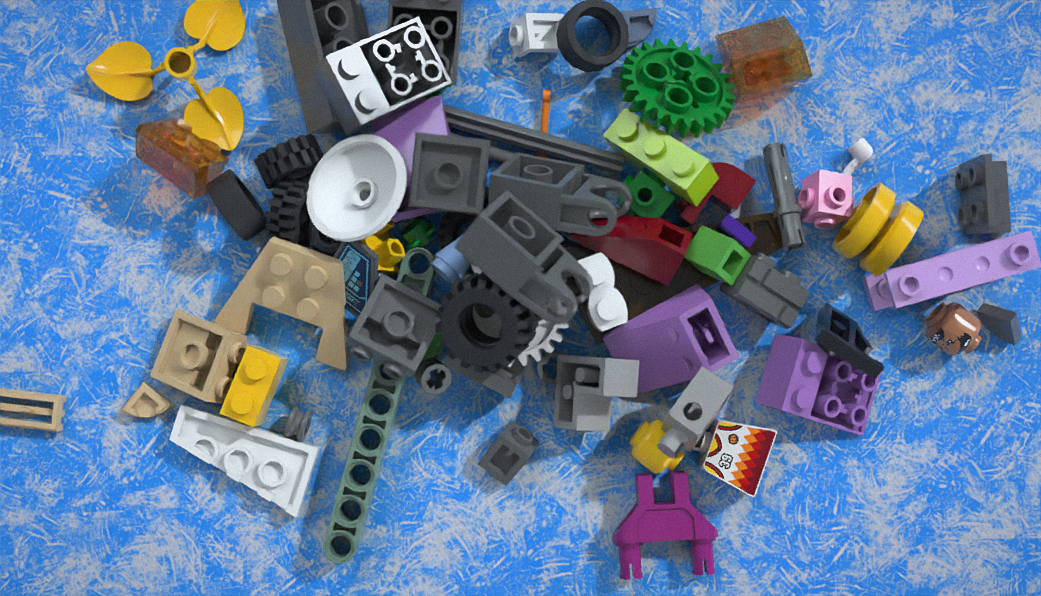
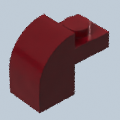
[676,162,756,227]

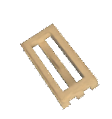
[0,388,67,432]

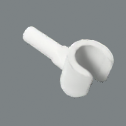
[841,138,873,175]

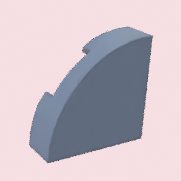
[621,8,657,49]

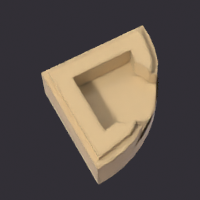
[121,382,174,418]

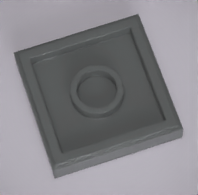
[408,132,491,215]

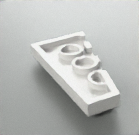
[169,404,320,518]

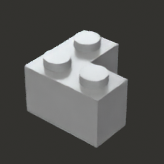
[553,354,639,431]

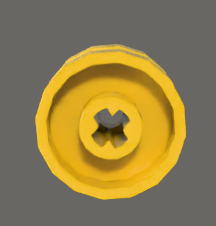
[832,182,924,277]

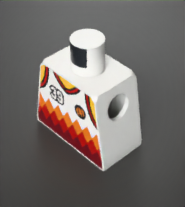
[693,419,777,497]

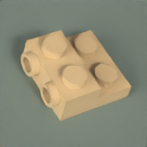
[150,309,248,404]

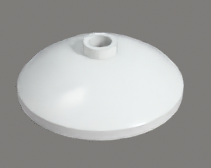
[306,134,407,242]

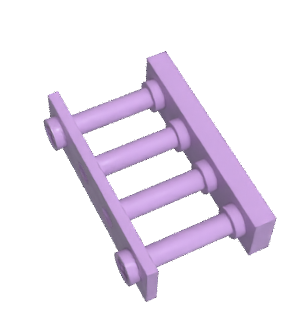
[861,230,1041,311]

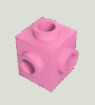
[798,169,854,229]

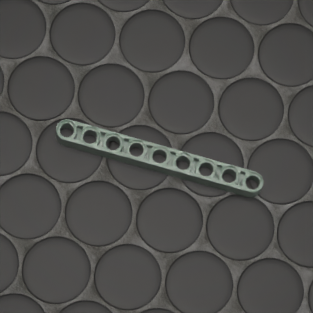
[323,247,436,564]

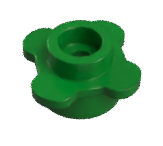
[400,216,436,250]

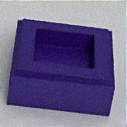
[715,214,757,249]

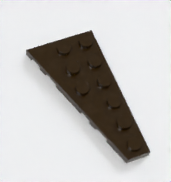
[563,212,783,345]

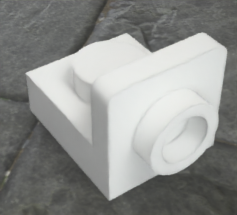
[509,13,564,57]

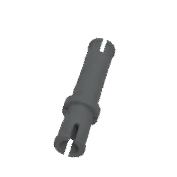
[762,143,807,251]

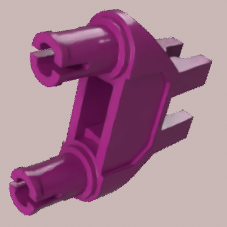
[612,470,718,580]

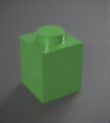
[684,225,751,286]

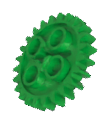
[618,39,736,138]

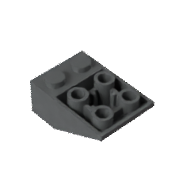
[387,0,465,85]
[312,17,452,136]

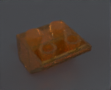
[715,16,813,104]
[135,118,230,199]

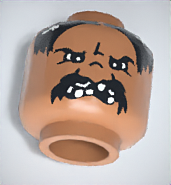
[924,302,982,356]

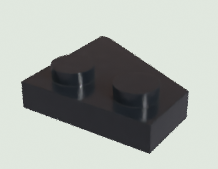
[814,302,884,379]

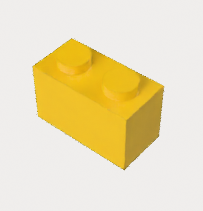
[219,345,289,427]

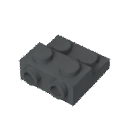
[345,274,442,380]

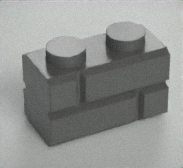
[719,252,809,329]

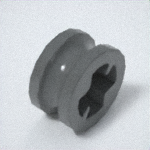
[537,352,560,384]
[415,358,452,394]
[284,406,313,442]

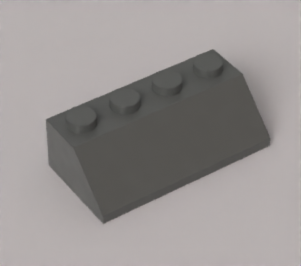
[276,0,370,134]

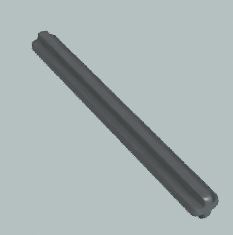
[443,104,626,175]

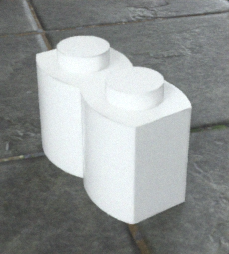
[574,252,628,332]

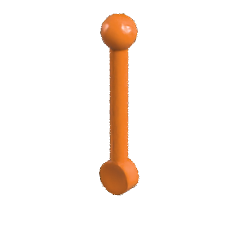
[535,89,551,158]

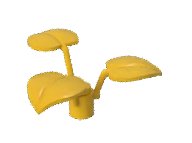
[86,0,246,151]

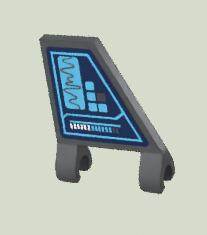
[333,240,379,318]

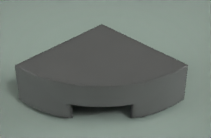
[977,303,1021,345]

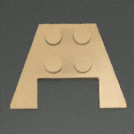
[214,236,350,371]

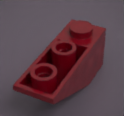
[568,216,693,285]

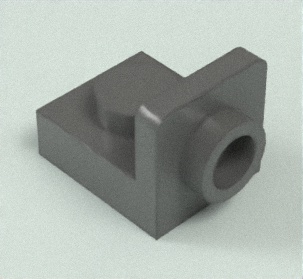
[478,421,539,486]

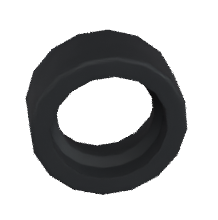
[556,0,629,72]
[206,169,269,241]

